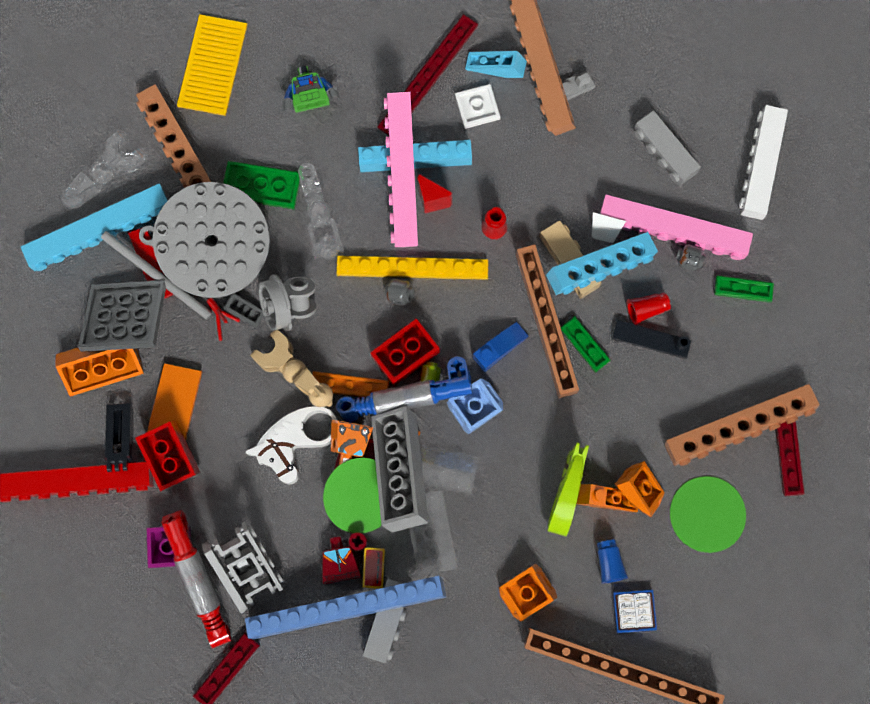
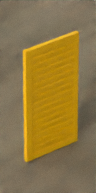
[177,14,248,116]

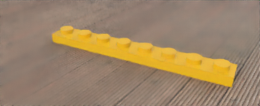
[337,256,488,280]

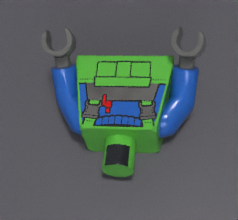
[282,66,340,113]

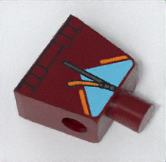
[323,537,361,584]

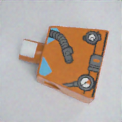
[331,420,373,465]

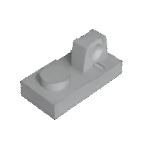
[562,70,595,100]

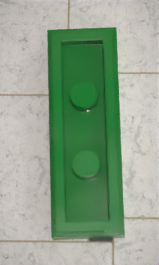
[714,275,774,303]
[560,316,611,373]

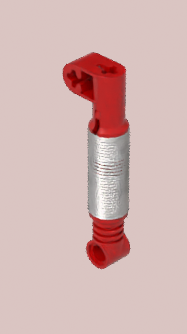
[161,510,232,648]

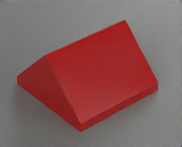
[418,174,452,213]

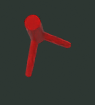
[207,298,240,341]

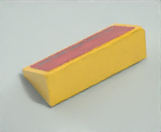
[363,548,385,588]

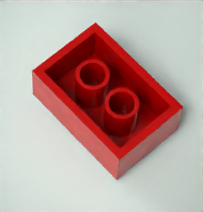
[370,318,440,387]
[135,420,200,491]

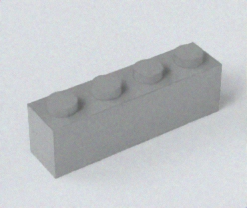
[634,110,701,186]
[363,578,407,664]

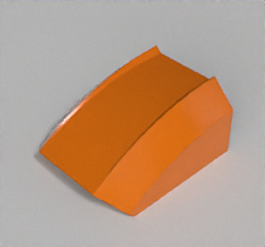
[614,461,665,517]
[499,564,557,621]

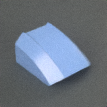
[447,378,503,434]

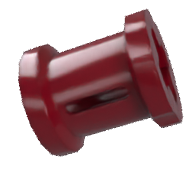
[349,533,367,551]

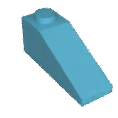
[465,51,527,78]

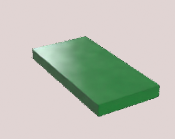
[223,161,302,210]

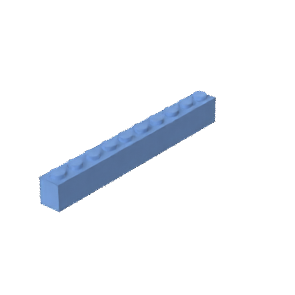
[245,576,447,639]

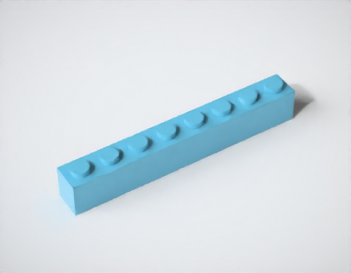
[21,183,168,271]

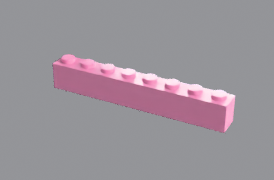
[384,92,418,247]
[600,195,753,260]

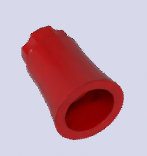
[481,207,508,239]
[626,292,671,325]

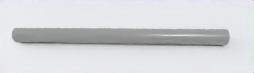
[101,231,212,320]

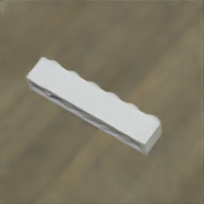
[739,105,788,220]

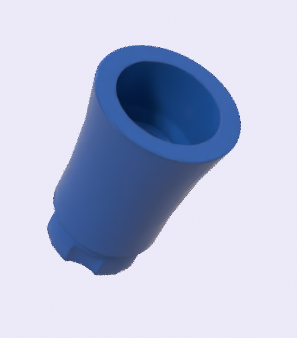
[597,539,628,584]

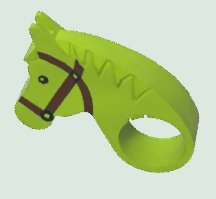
[547,442,589,537]

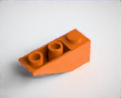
[576,484,638,512]

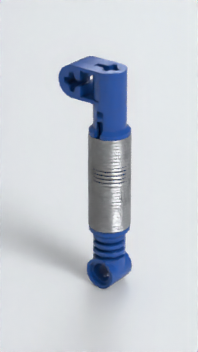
[336,357,473,423]

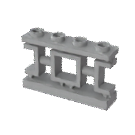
[201,522,284,614]

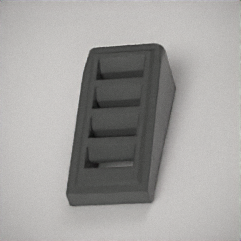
[223,293,264,328]

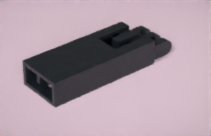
[104,403,133,472]

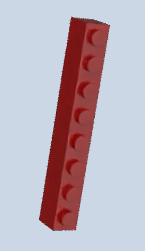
[0,462,154,502]

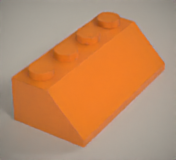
[55,347,144,397]

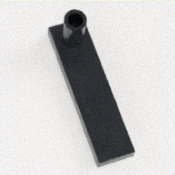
[612,320,692,359]

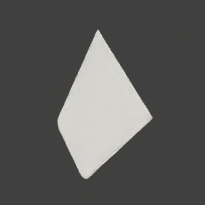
[592,212,626,243]

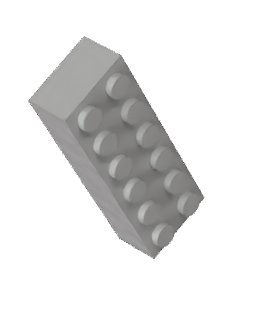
[371,406,428,532]

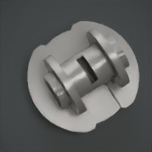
[258,275,317,331]

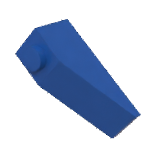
[473,322,529,372]

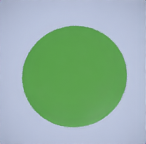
[323,458,382,533]
[670,476,746,553]

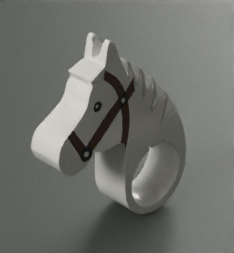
[246,407,337,485]

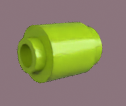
[420,362,441,382]

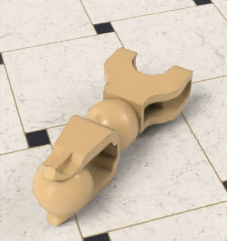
[250,330,333,407]

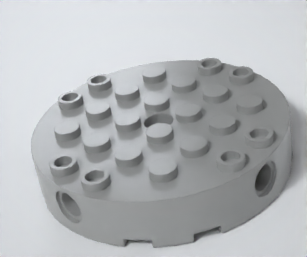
[153,182,270,298]

